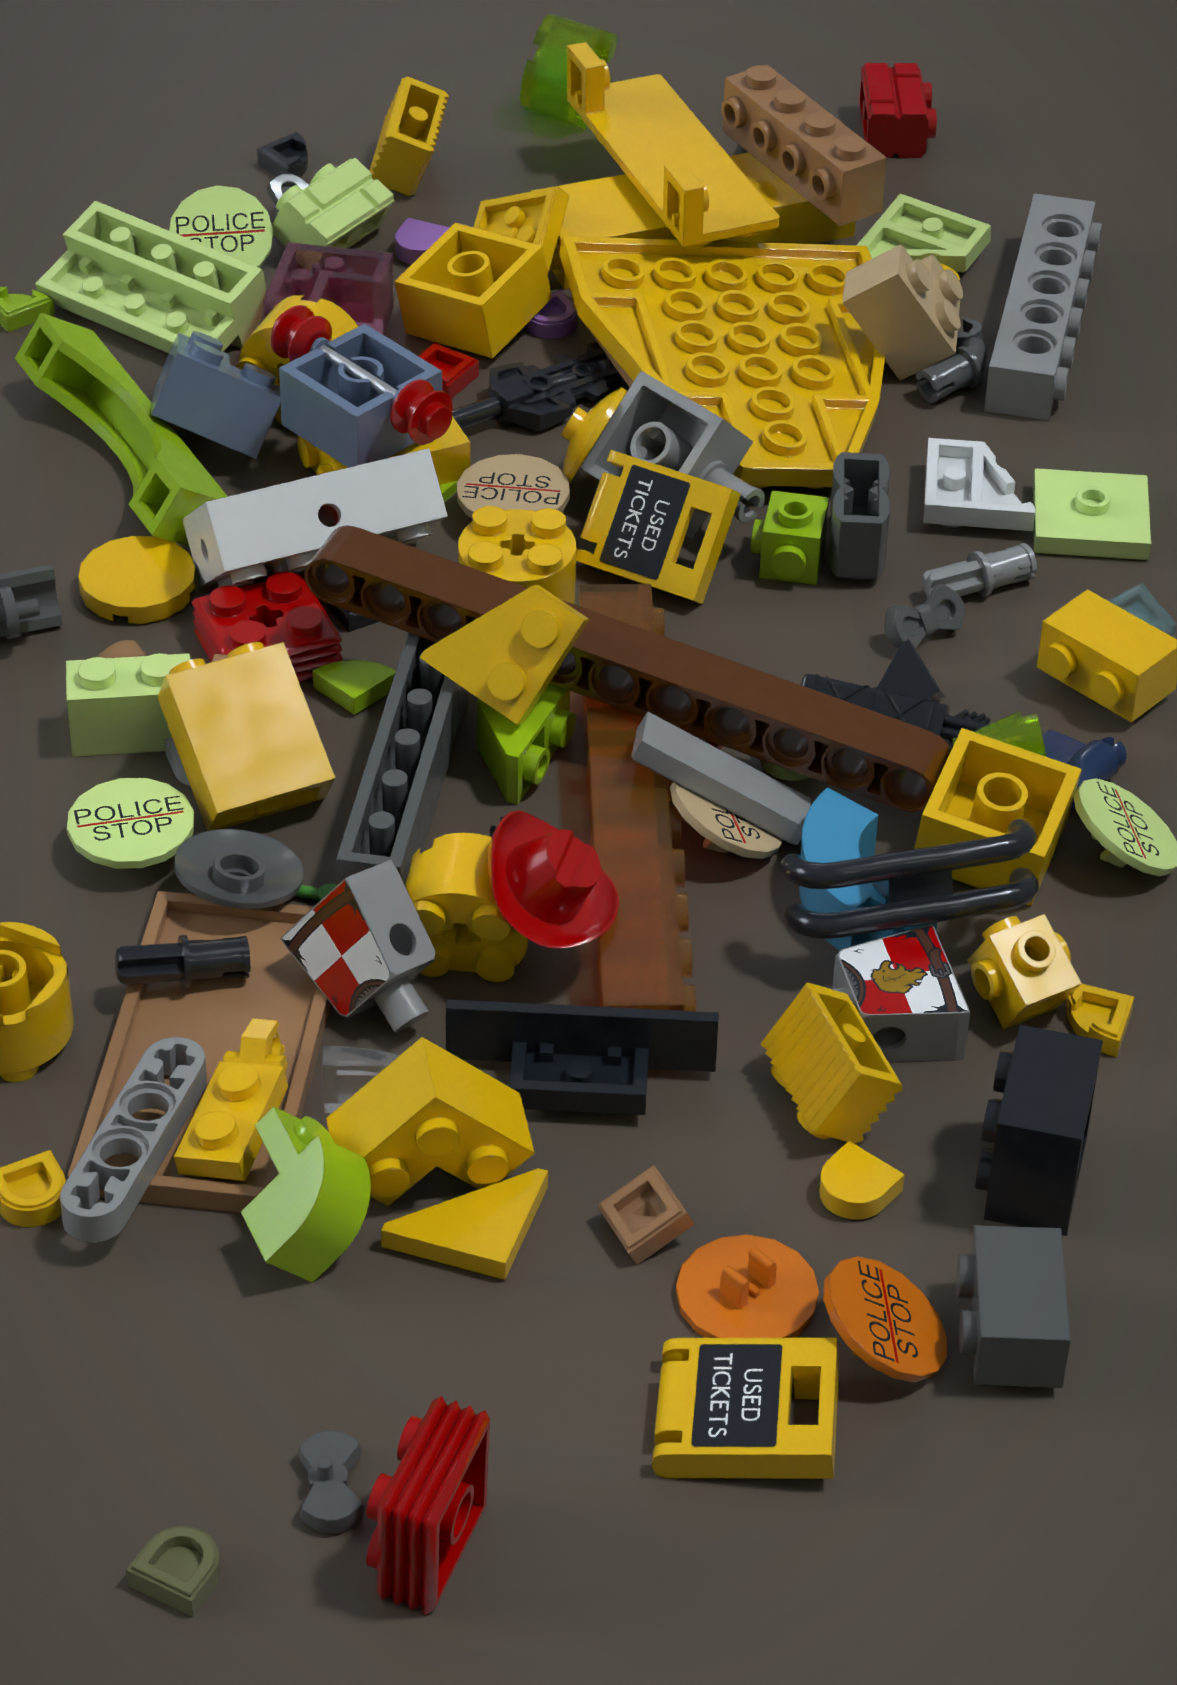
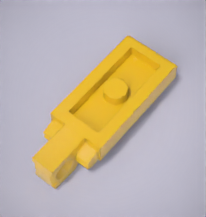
[174,1018,288,1181]

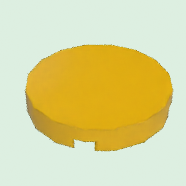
[78,536,197,624]

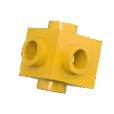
[967,914,1082,1029]

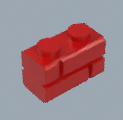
[859,63,937,158]

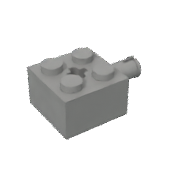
[580,371,765,539]

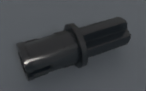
[115,935,251,988]

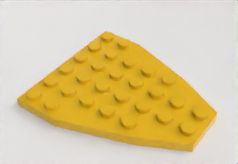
[559,236,885,489]

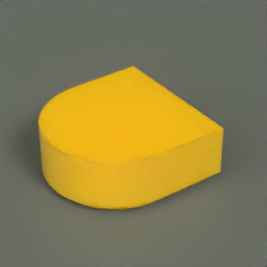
[819,1141,905,1219]
[0,1150,66,1227]

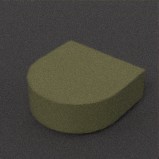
[126,1526,220,1618]

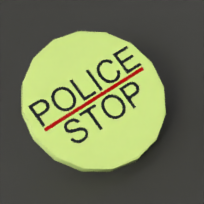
[169,185,273,268]
[67,778,194,869]
[1073,778,1177,876]

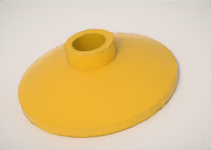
[560,388,627,484]

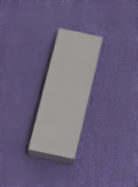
[631,712,811,845]

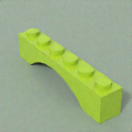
[15,313,228,546]

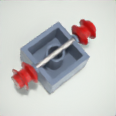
[271,305,453,468]

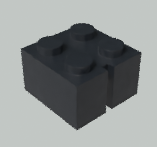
[975,1025,1103,1236]

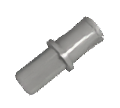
[921,543,1037,598]

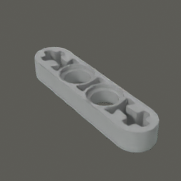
[60,1037,207,1243]

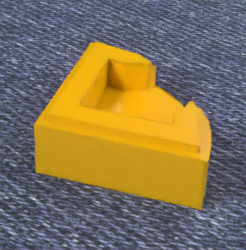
[1066,984,1134,1057]

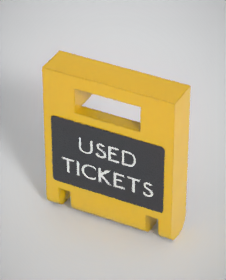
[576,450,741,604]
[652,1338,839,1479]

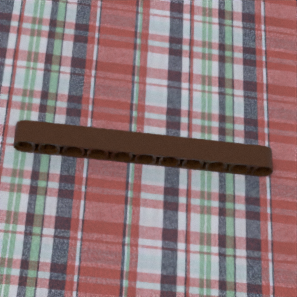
[305,525,951,813]

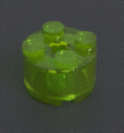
[520,14,618,129]

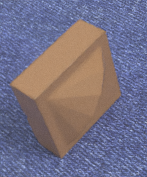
[597,1165,695,1265]

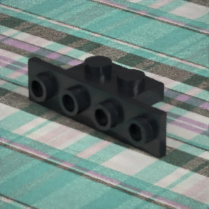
[445,999,719,1115]

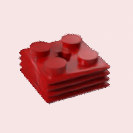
[192,572,343,682]
[366,1396,490,1615]

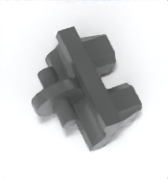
[0,564,63,639]

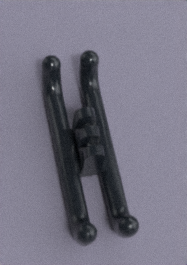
[780,818,1039,939]

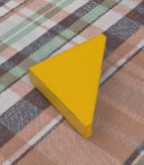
[381,1168,548,1280]

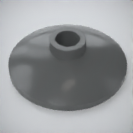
[174,829,304,909]

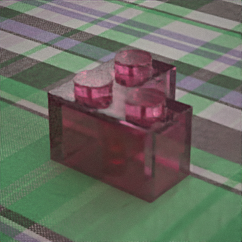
[263,242,394,335]

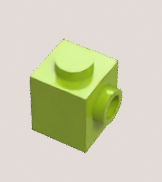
[751,491,829,585]

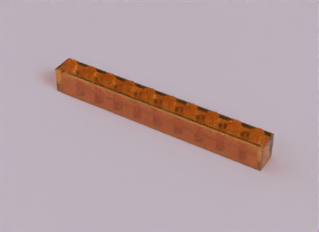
[579,584,696,1011]

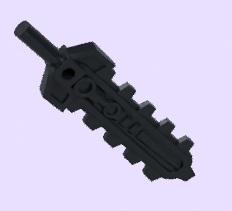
[452,342,630,431]

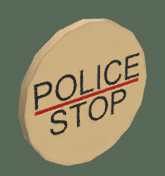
[456,454,570,518]
[670,782,783,859]

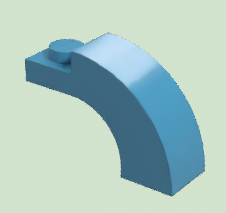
[798,787,937,951]

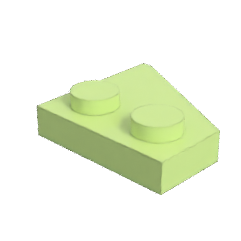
[856,193,991,272]

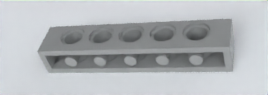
[984,193,1102,421]

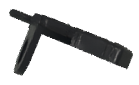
[801,639,999,746]

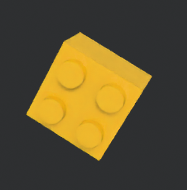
[394,223,552,359]
[914,728,1082,907]

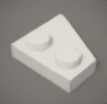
[923,438,1035,531]

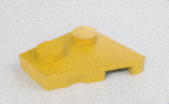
[420,585,590,725]

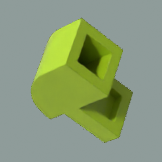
[241,1106,371,1283]

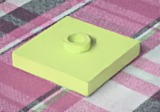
[1033,468,1151,560]

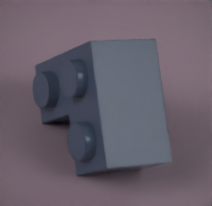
[151,331,281,459]

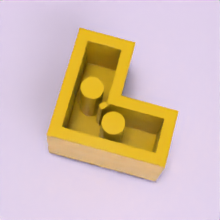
[326,1037,535,1206]

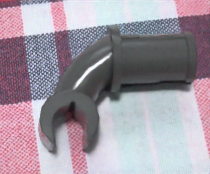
[916,319,987,403]

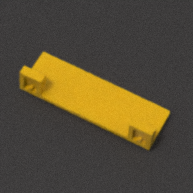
[567,42,779,247]

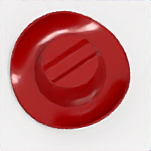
[487,810,619,949]

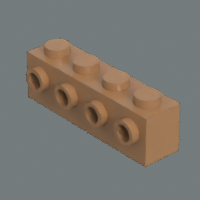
[721,64,887,226]

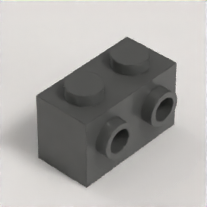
[956,1225,1071,1388]

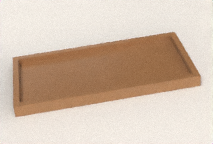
[67,891,331,1214]

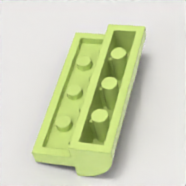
[35,201,266,353]

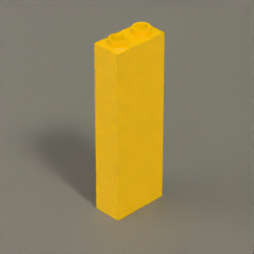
[531,152,856,289]

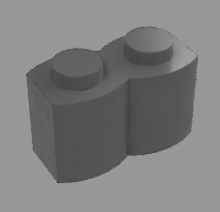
[828,452,890,580]

